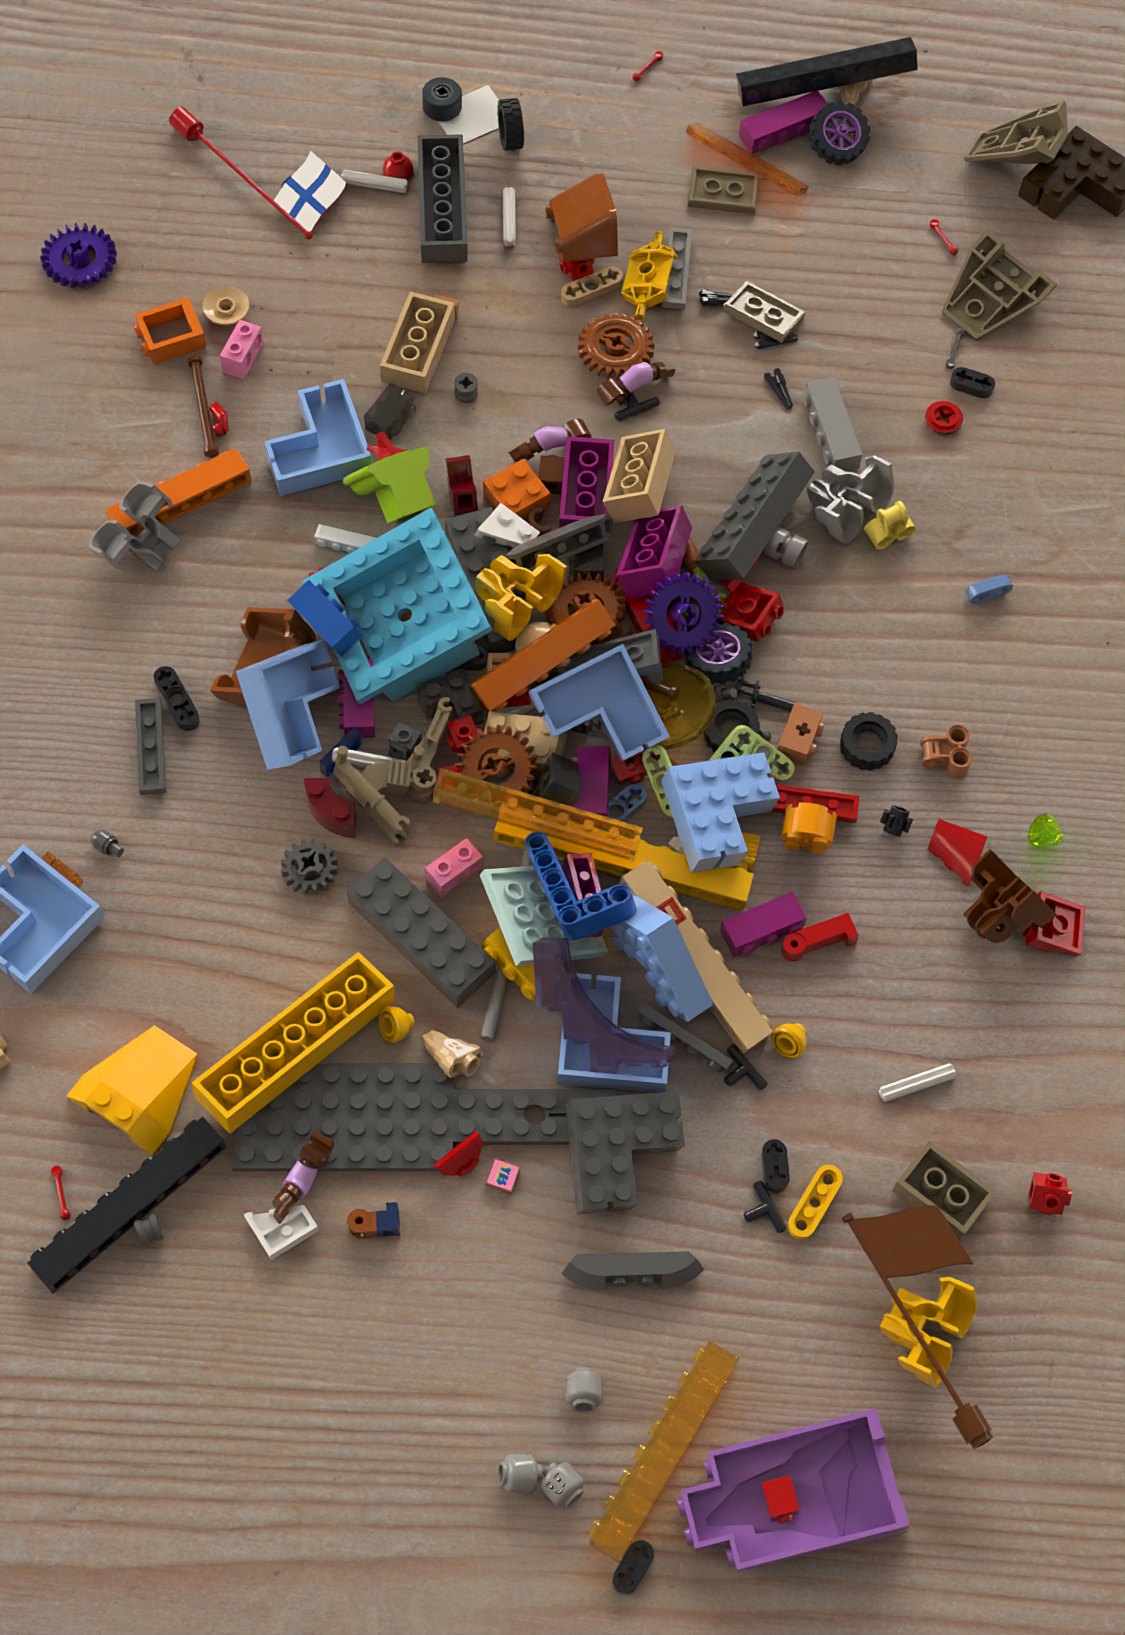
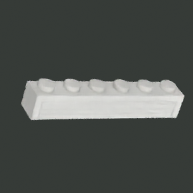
[314,524,377,554]

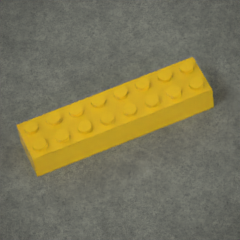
[192,952,395,1134]

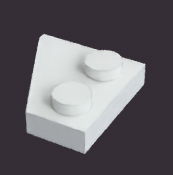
[474,503,540,548]
[244,1205,319,1260]

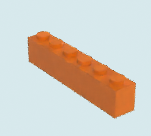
[105,448,252,537]
[470,599,616,712]

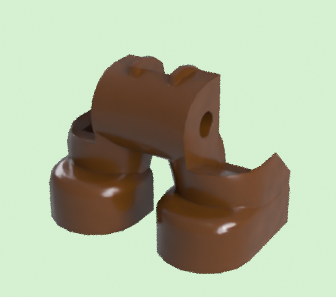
[963,849,1057,943]

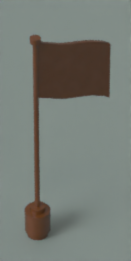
[842,1205,993,1449]

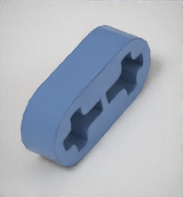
[966,575,1013,604]

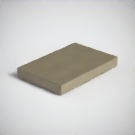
[688,166,760,214]
[722,281,805,343]

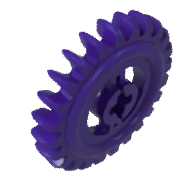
[40,223,117,288]
[643,572,724,655]

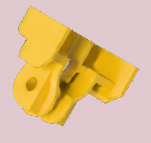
[475,554,567,641]
[880,1277,978,1388]

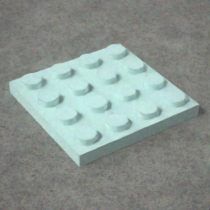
[480,863,608,966]

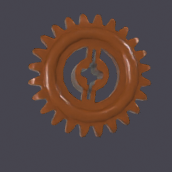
[577,313,655,380]
[545,572,627,643]
[455,724,539,809]

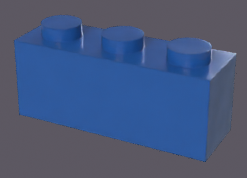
[287,580,363,657]

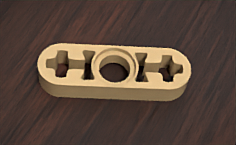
[561,266,623,307]

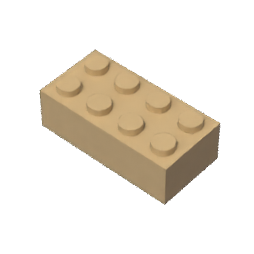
[380,292,455,394]
[603,429,676,523]

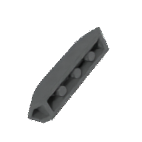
[505,514,612,571]
[562,1251,704,1290]

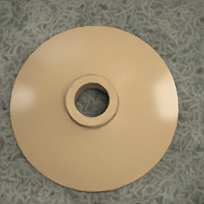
[202,286,249,326]

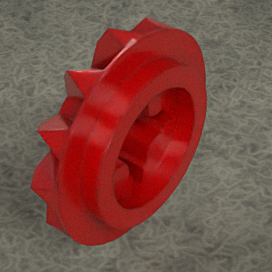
[925,401,963,436]

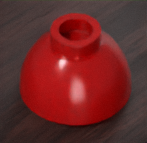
[383,151,414,180]

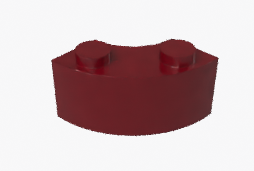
[304,778,357,838]

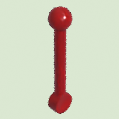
[632,51,663,81]
[930,219,958,255]
[51,1165,71,1220]

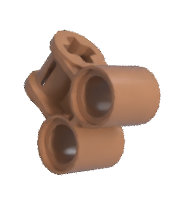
[920,724,972,778]

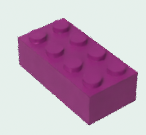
[559,436,615,528]
[617,505,692,598]

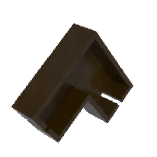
[1018,125,1125,220]

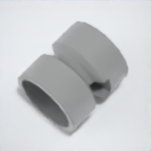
[764,527,809,569]

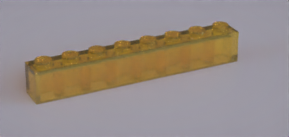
[433,768,643,861]
[588,1341,739,1563]

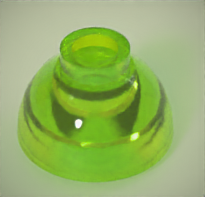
[1028,813,1063,848]

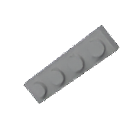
[662,227,692,309]

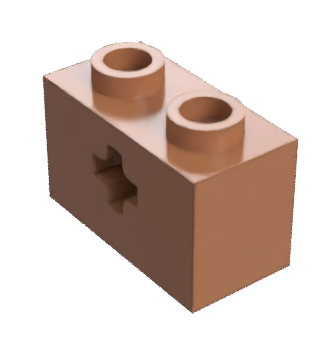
[776,703,825,766]

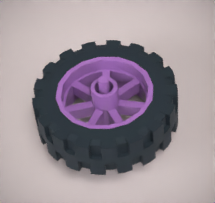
[809,101,871,165]
[685,622,753,685]

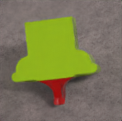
[343,431,436,523]

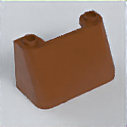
[545,173,618,262]
[210,607,317,708]

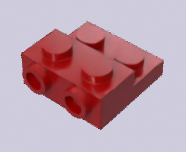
[716,582,784,643]
[1022,891,1086,957]

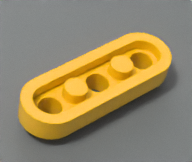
[787,1165,843,1240]

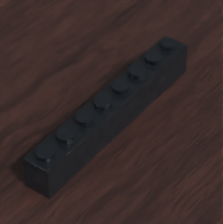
[736,37,918,107]
[27,1116,227,1294]

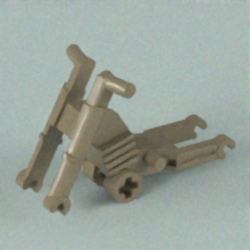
[333,697,452,847]

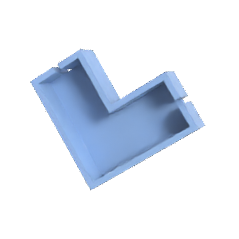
[264,379,372,496]
[236,640,340,770]
[528,644,670,761]
[661,753,780,873]
[0,844,105,994]
[607,895,714,1022]
[557,972,671,1093]

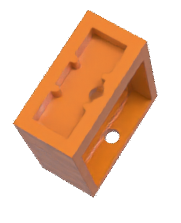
[133,297,206,364]

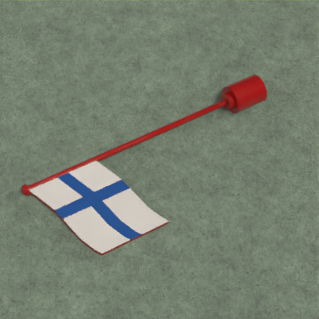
[169,106,347,240]

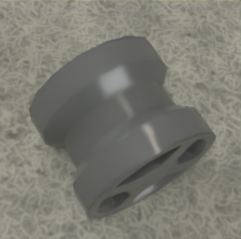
[454,373,478,403]
[133,1213,164,1247]

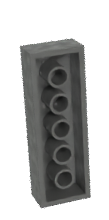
[417,134,468,263]
[694,451,815,581]
[445,507,535,653]
[347,857,495,1008]

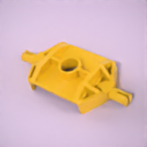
[621,231,678,320]

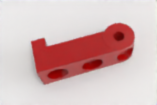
[782,913,859,962]

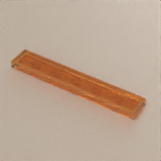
[686,123,809,197]

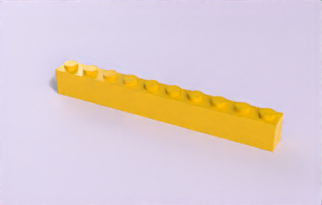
[493,803,754,911]

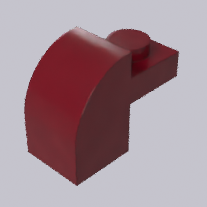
[445,455,479,514]

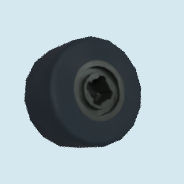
[422,77,462,121]

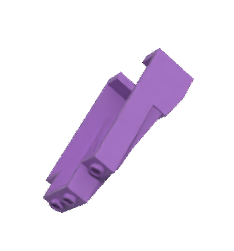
[677,1408,910,1573]

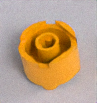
[781,803,837,855]

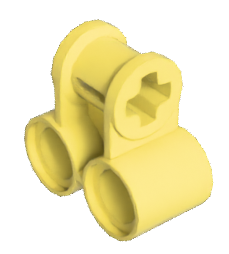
[864,501,916,550]

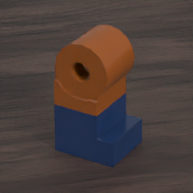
[347,1202,400,1238]

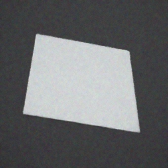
[438,85,499,143]

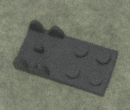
[560,629,663,685]

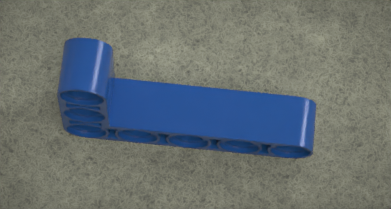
[525,831,637,941]

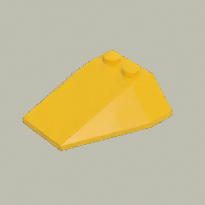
[66,1025,198,1156]

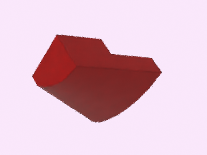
[927,819,988,886]

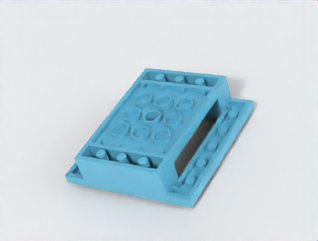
[303,508,493,704]

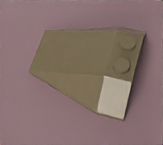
[963,100,1068,164]
[942,230,1057,341]

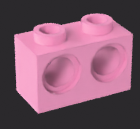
[220,320,264,380]
[425,838,483,898]

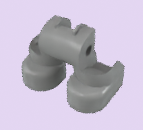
[807,455,894,544]
[89,481,180,570]

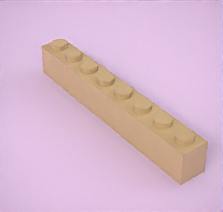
[619,860,773,1055]

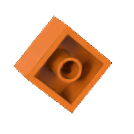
[483,459,550,522]

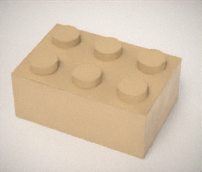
[481,711,568,779]

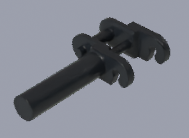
[731,676,796,711]

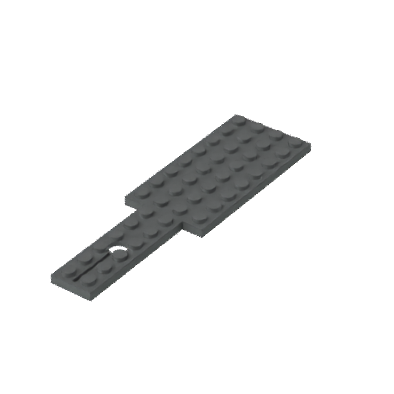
[232,1063,616,1171]

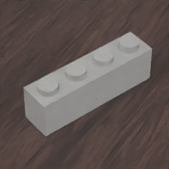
[802,377,863,471]

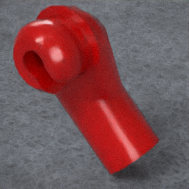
[209,402,229,436]

